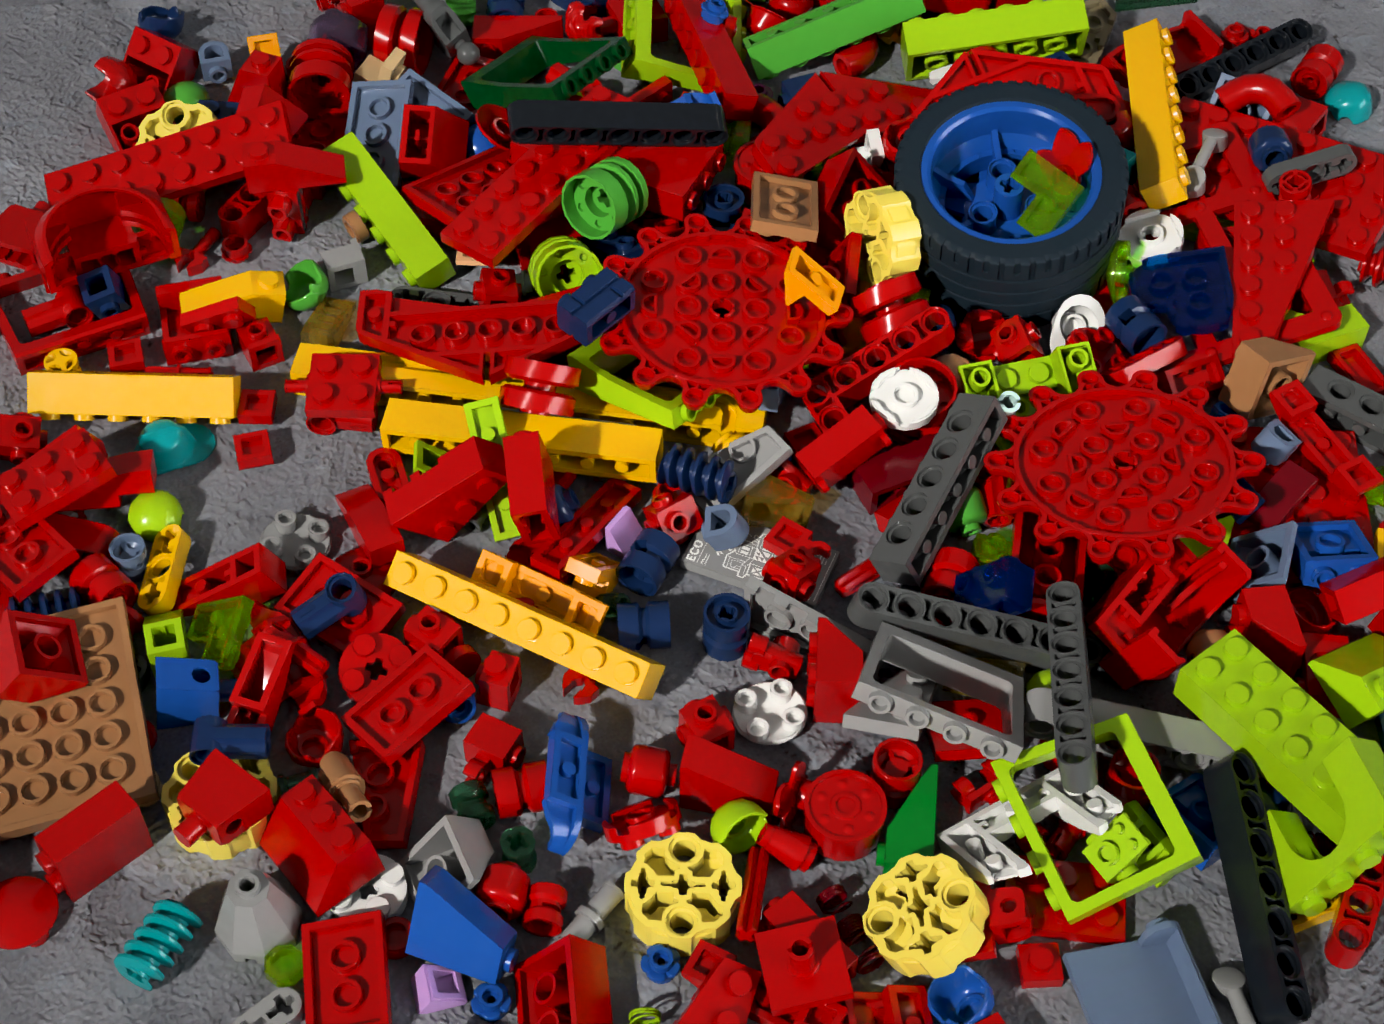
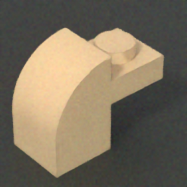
[352,47,407,82]

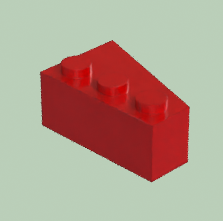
[382,436,507,542]

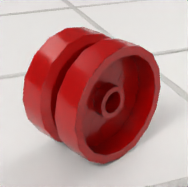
[373,3,434,76]
[847,271,930,345]
[499,355,582,417]

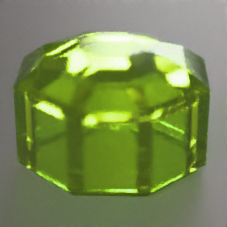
[264,944,303,988]

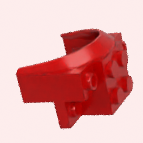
[23,184,182,294]
[1085,539,1252,690]

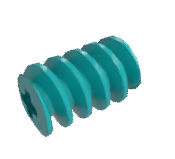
[114,899,203,991]

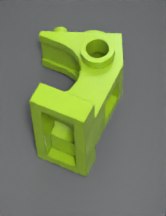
[1082,800,1174,888]

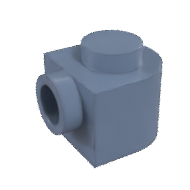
[198,41,234,84]
[1251,419,1302,466]
[701,503,749,552]

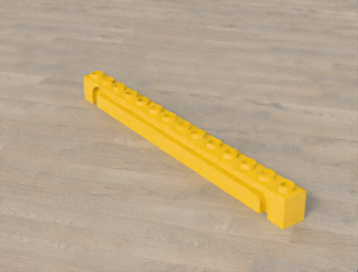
[290,342,767,447]

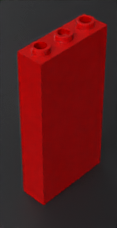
[510,95,726,221]

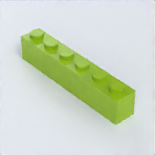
[323,131,456,289]

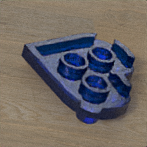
[1128,246,1234,336]

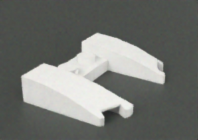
[936,768,1124,885]

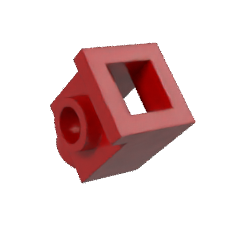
[236,316,285,372]
[475,650,522,712]

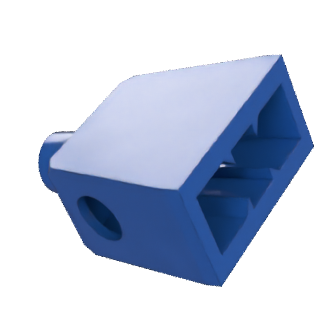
[155,657,237,729]

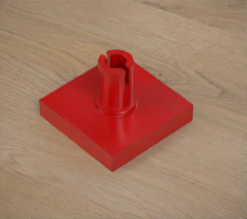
[754,915,854,1017]

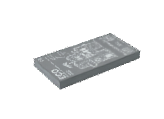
[680,514,840,610]

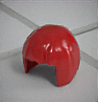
[85,56,138,102]

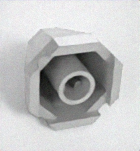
[214,869,303,965]

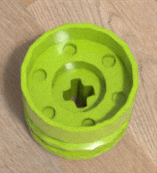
[528,235,603,297]

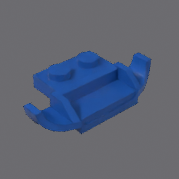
[542,712,612,856]

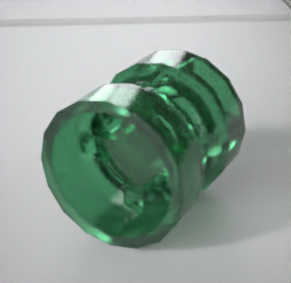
[448,780,497,830]

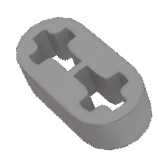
[233,987,305,1024]

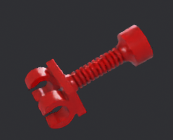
[950,759,1050,854]

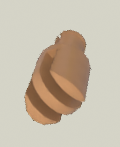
[318,751,372,823]

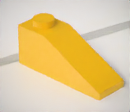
[179,270,286,323]

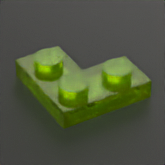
[1010,149,1085,236]
[187,595,254,672]

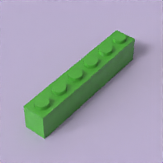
[742,0,926,80]

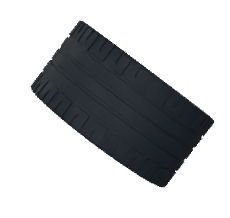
[893,81,1129,326]

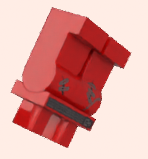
[266,145,326,242]

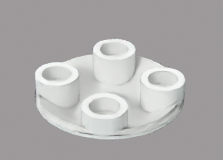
[732,678,808,745]

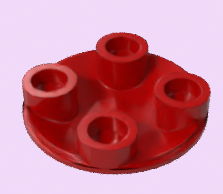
[1065,327,1126,374]
[0,876,59,950]

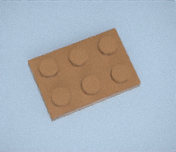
[750,171,819,243]

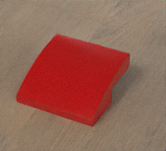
[838,984,933,1024]

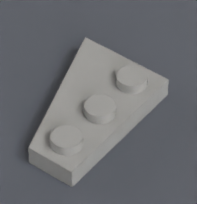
[687,425,793,513]

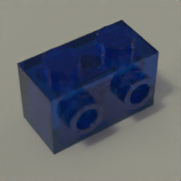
[953,556,1035,616]

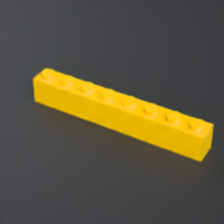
[1123,18,1191,210]
[379,398,664,483]
[383,550,666,700]

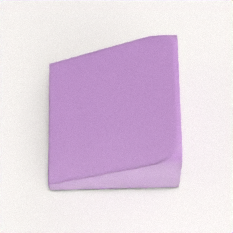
[605,505,643,559]
[411,964,468,1014]

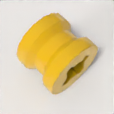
[43,348,82,371]

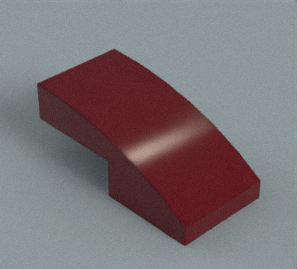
[1247,459,1319,529]

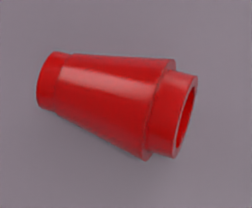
[756,823,818,872]

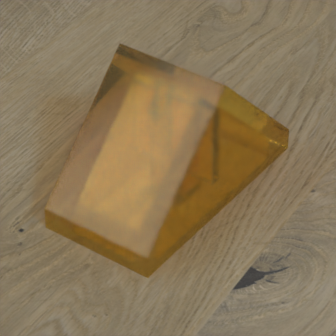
[741,475,815,528]

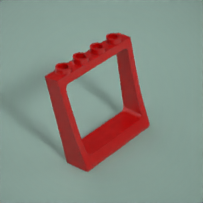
[0,263,151,376]

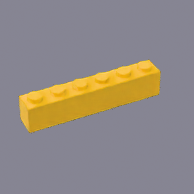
[27,370,241,424]

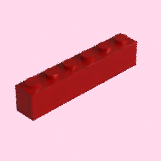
[664,0,759,121]

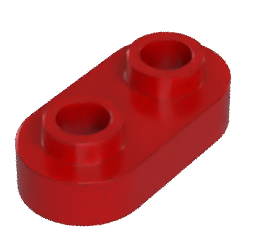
[366,447,409,507]

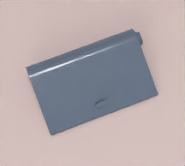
[1062,917,1222,1024]

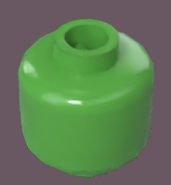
[949,486,988,537]

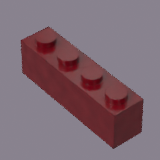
[851,433,996,515]

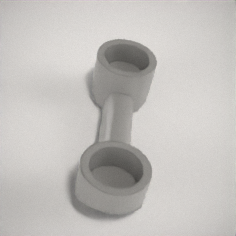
[1186,128,1228,198]
[1208,967,1256,1024]

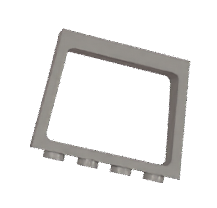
[851,621,1024,764]

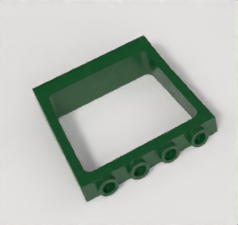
[460,35,633,110]

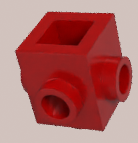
[473,268,522,305]
[989,314,1045,364]
[0,412,48,465]
[642,489,703,545]
[762,547,822,602]
[403,605,464,658]
[676,694,735,750]

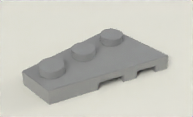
[842,669,938,741]

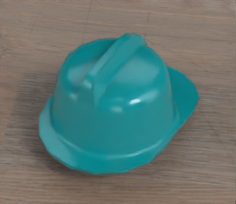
[133,419,216,475]

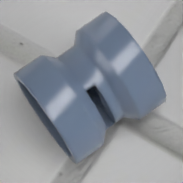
[108,533,149,583]

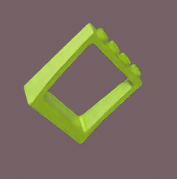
[621,0,747,92]
[567,327,727,430]
[990,713,1204,925]

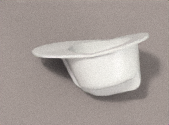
[1050,294,1105,353]

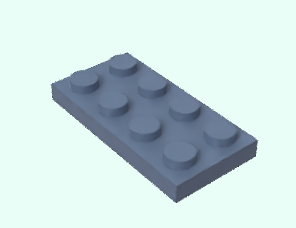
[337,79,415,195]

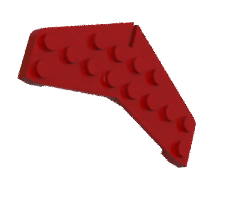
[883,48,1130,176]
[751,71,932,179]
[356,286,619,385]

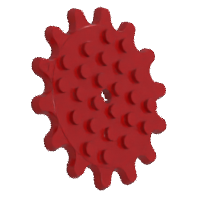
[600,213,854,413]
[983,370,1266,565]

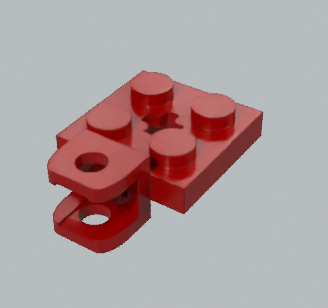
[927,880,1033,963]

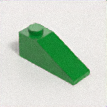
[875,764,938,874]

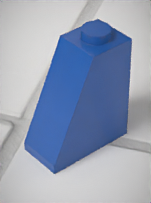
[405,865,519,985]

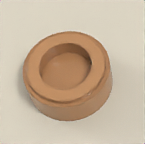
[342,210,370,244]

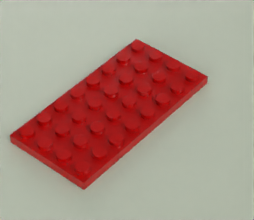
[1135,96,1384,263]

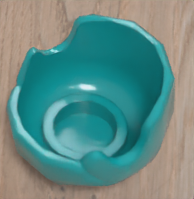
[1324,81,1373,125]

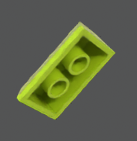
[1308,633,1384,730]

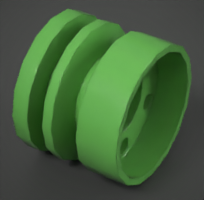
[561,156,649,240]

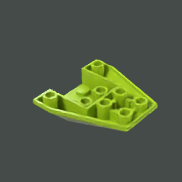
[957,341,1097,451]

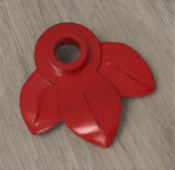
[1037,127,1093,195]
[772,760,813,829]

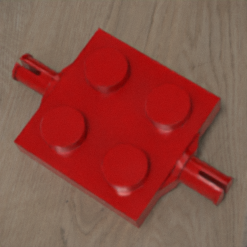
[284,353,403,418]

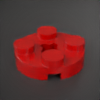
[338,633,412,703]
[602,797,682,851]

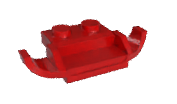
[224,598,329,717]

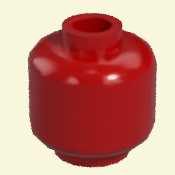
[620,744,678,798]
[475,861,531,922]

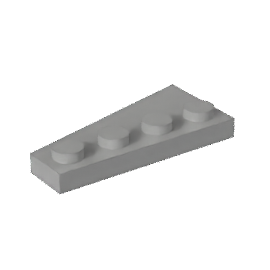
[744,575,884,681]

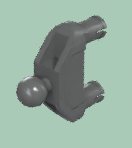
[413,0,480,66]

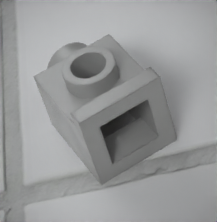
[316,238,368,292]

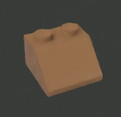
[1218,337,1316,420]

